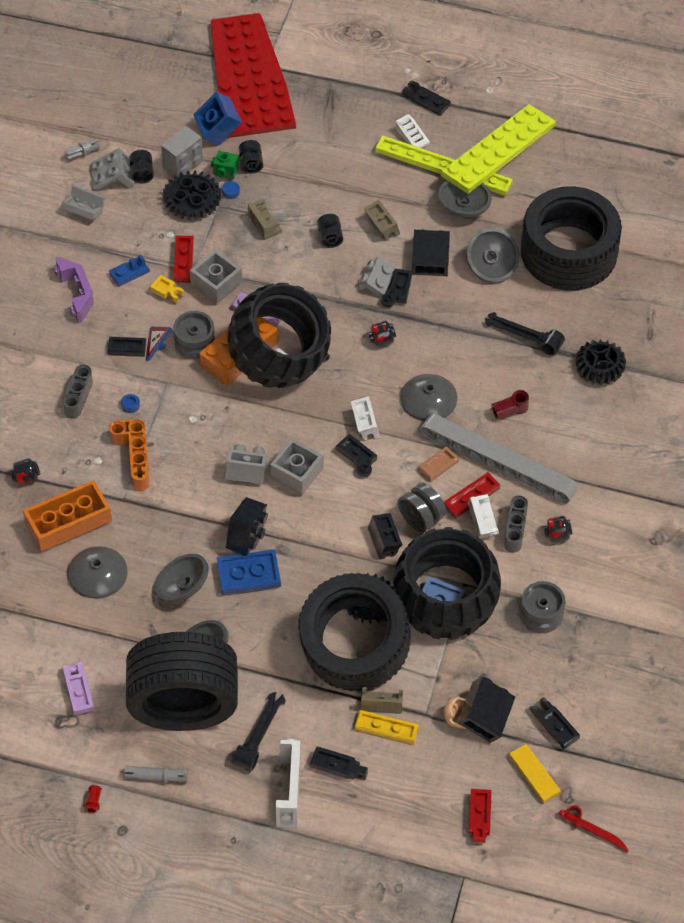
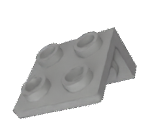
[91,148,134,191]

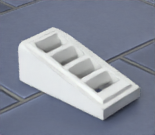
[395,114,430,148]

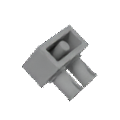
[225,444,267,484]

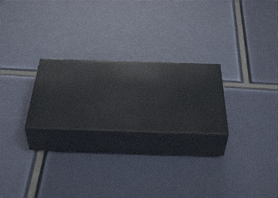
[107,337,147,357]

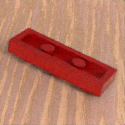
[174,236,194,283]
[444,472,500,519]

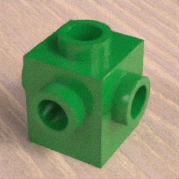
[211,150,239,179]

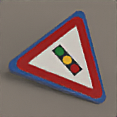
[146,326,171,361]

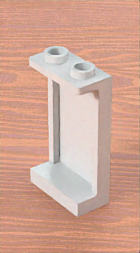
[276,739,301,827]

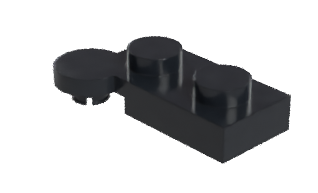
[381,269,413,307]
[336,434,377,477]

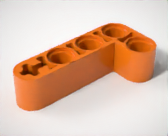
[109,419,149,491]

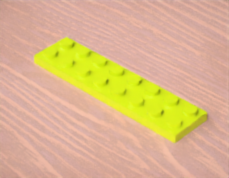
[441,104,556,194]

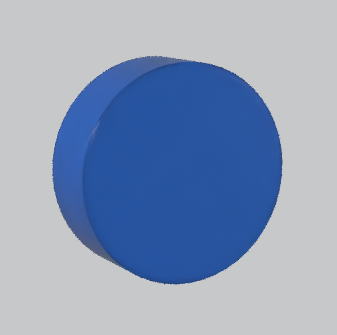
[222,181,240,199]
[121,394,140,413]

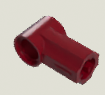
[491,390,529,420]

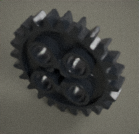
[163,170,221,220]

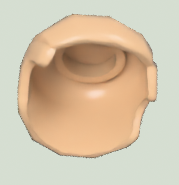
[444,697,466,729]

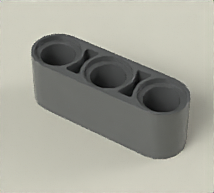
[63,364,93,419]
[504,495,528,553]

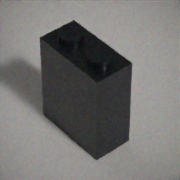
[412,229,450,276]
[457,676,515,743]

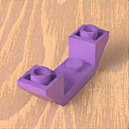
[54,257,94,323]

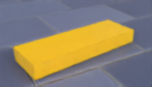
[354,710,419,745]
[509,744,561,804]

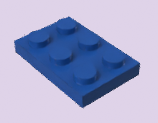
[217,549,281,595]

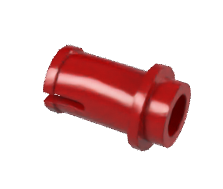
[83,785,102,813]

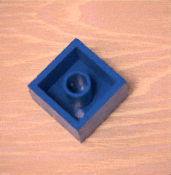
[193,92,242,145]

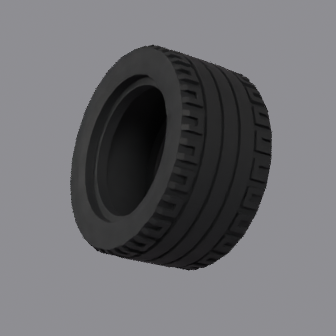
[521,186,622,290]
[298,573,411,691]
[126,632,238,731]

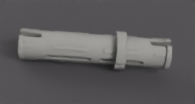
[125,765,188,783]

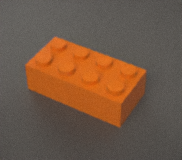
[200,317,278,387]
[23,480,112,552]

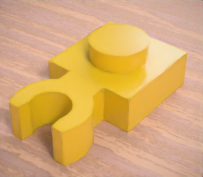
[150,275,184,303]

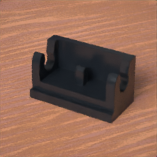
[368,513,403,559]

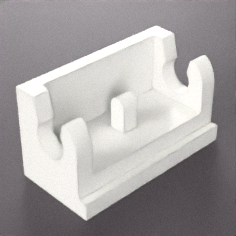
[351,396,381,440]
[468,494,499,539]

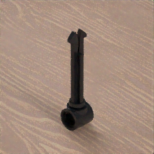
[485,312,565,356]
[232,692,286,771]

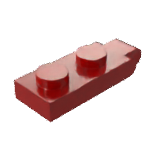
[469,789,492,843]

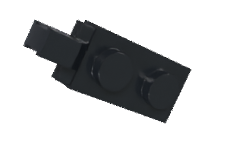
[309,746,368,780]

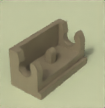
[248,200,282,240]
[364,200,400,240]
[361,687,403,714]

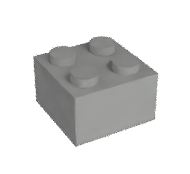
[161,126,203,177]
[190,249,242,303]
[270,438,324,495]

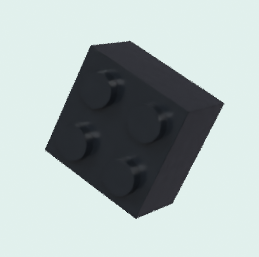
[226,497,268,556]

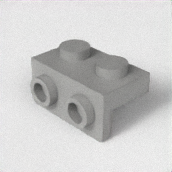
[61,186,105,220]
[358,256,396,298]

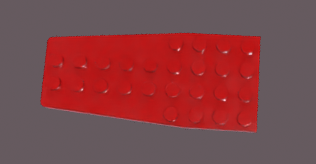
[211,13,296,138]

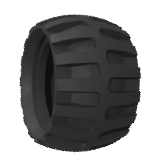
[227,283,331,388]
[393,527,501,640]

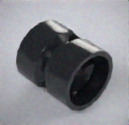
[238,140,264,174]
[129,150,154,184]
[317,214,344,248]

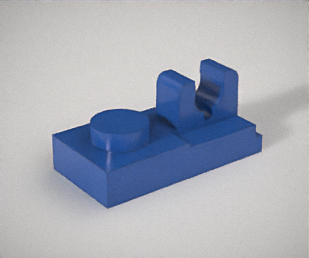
[109,255,150,287]

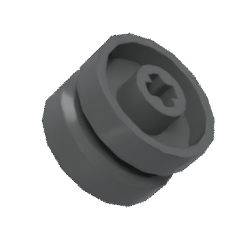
[173,311,215,359]
[398,482,447,533]
[520,581,566,633]

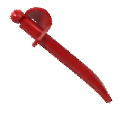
[558,805,629,853]

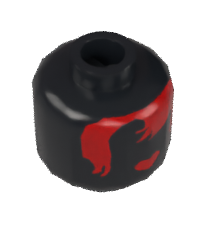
[368,321,397,347]
[10,458,40,486]
[543,516,573,543]

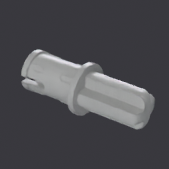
[65,139,100,160]

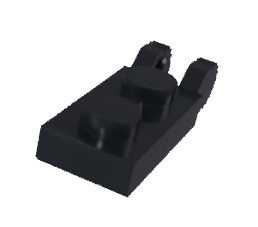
[402,80,451,116]
[530,697,580,749]

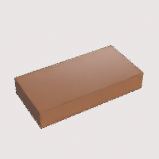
[418,446,459,482]

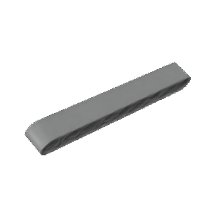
[420,413,578,504]

